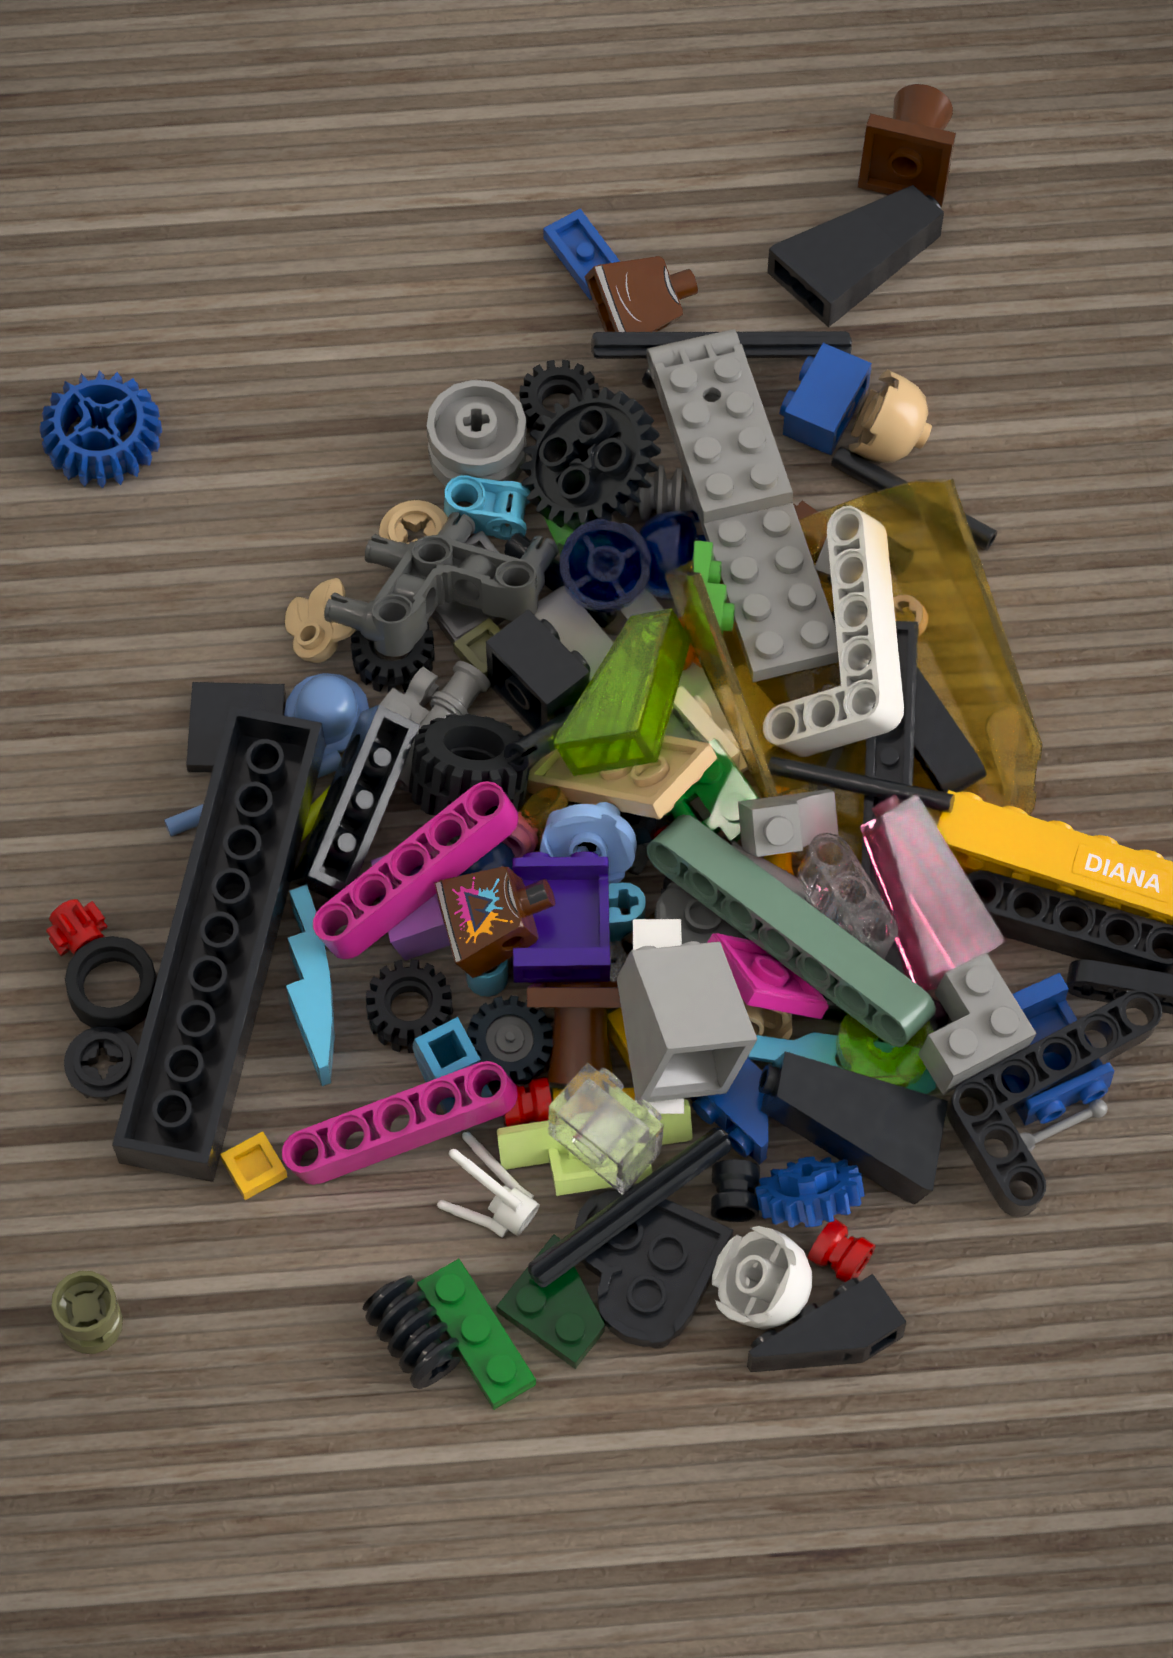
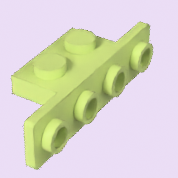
[497,1099,693,1196]

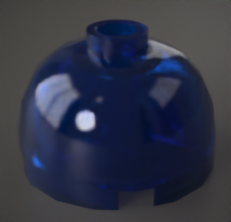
[628,510,707,601]
[559,519,651,613]

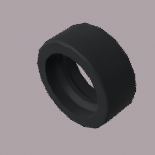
[65,936,157,1031]

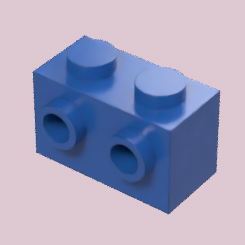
[779,343,872,455]

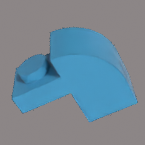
[413,1017,493,1134]

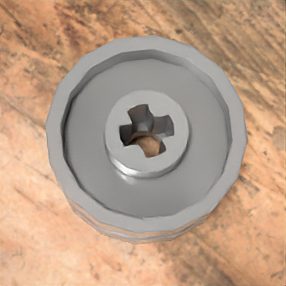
[426,380,527,487]

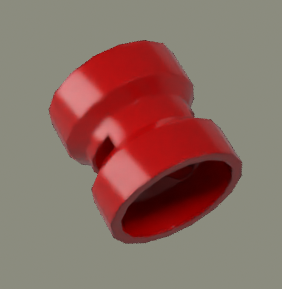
[499,1077,554,1127]
[808,1218,876,1283]

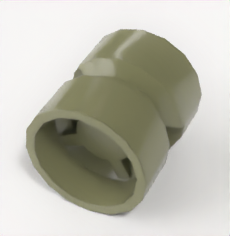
[51,1271,123,1354]

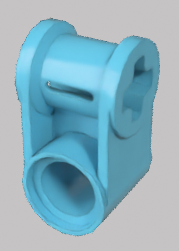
[444,475,531,540]

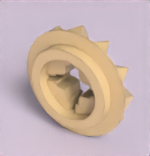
[379,500,448,544]

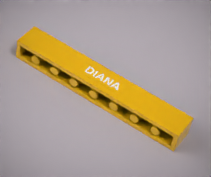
[926,790,1173,925]

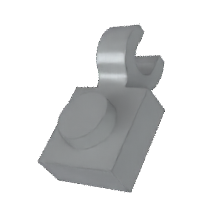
[379,667,439,724]

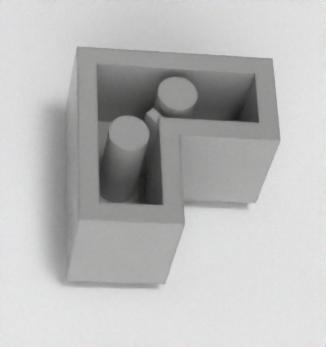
[918,952,1037,1095]

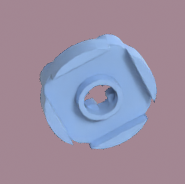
[540,802,637,884]

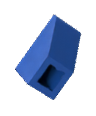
[691,1057,768,1165]

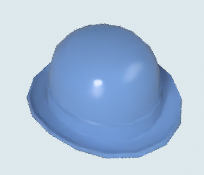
[284,673,369,756]

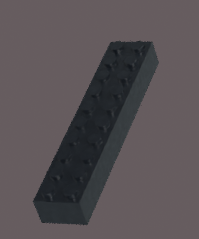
[112,706,326,1182]

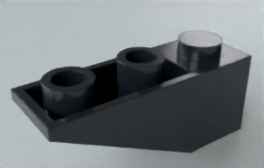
[747,1274,906,1372]

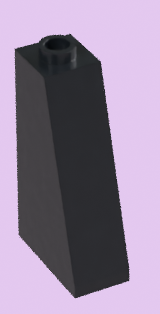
[767,185,944,328]
[758,1051,948,1204]

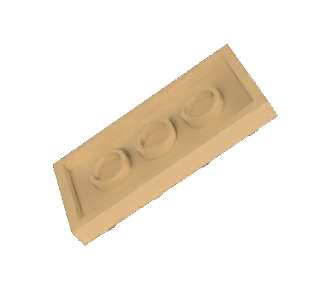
[527,723,717,819]

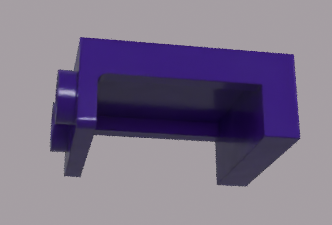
[512,851,610,983]

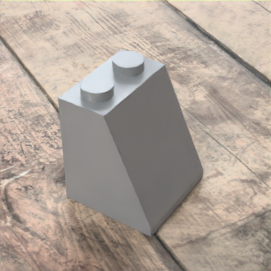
[617,941,758,1103]

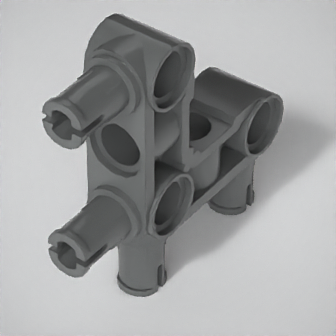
[324,512,559,657]

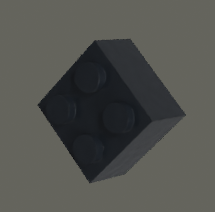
[486,609,591,731]

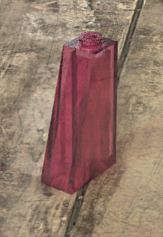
[860,793,1005,992]

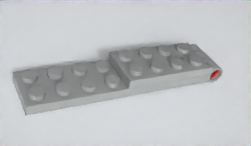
[646,329,839,682]

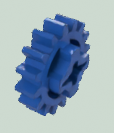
[756,1156,865,1227]

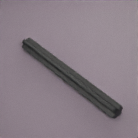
[591,331,852,359]

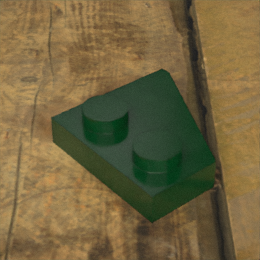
[496,1234,605,1369]

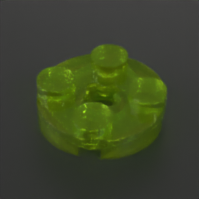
[836,1013,934,1088]

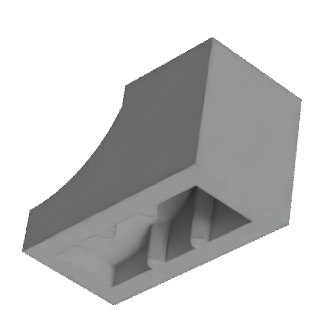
[738,789,839,857]

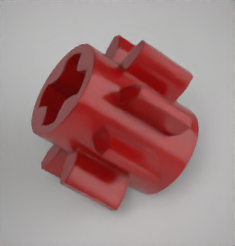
[46,899,108,956]

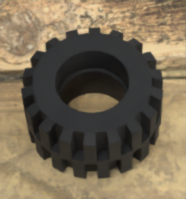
[409,714,530,816]

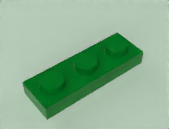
[417,1258,536,1410]

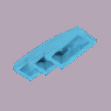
[286,885,335,1086]

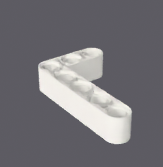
[763,506,904,757]

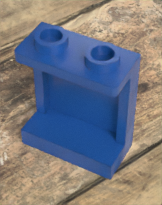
[1001,973,1115,1126]

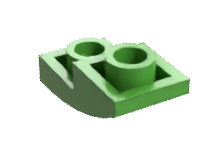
[693,541,735,648]

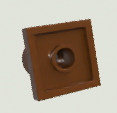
[857,84,956,207]
[527,980,621,1084]

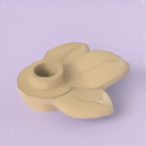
[285,578,356,663]

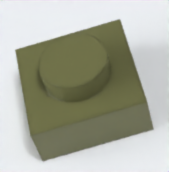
[453,618,500,677]

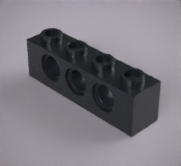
[291,705,420,899]

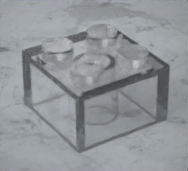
[548,1062,664,1195]

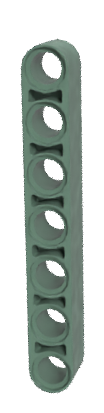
[647,814,936,1047]

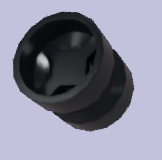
[711,1159,760,1222]

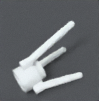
[437,1132,540,1238]

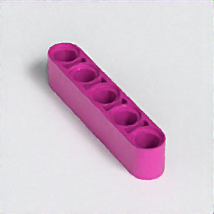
[313,781,518,959]
[282,1061,518,1185]

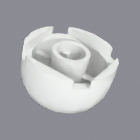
[712,1226,812,1329]

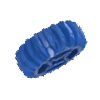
[40,370,162,488]

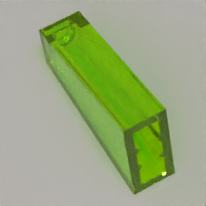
[554,608,691,776]

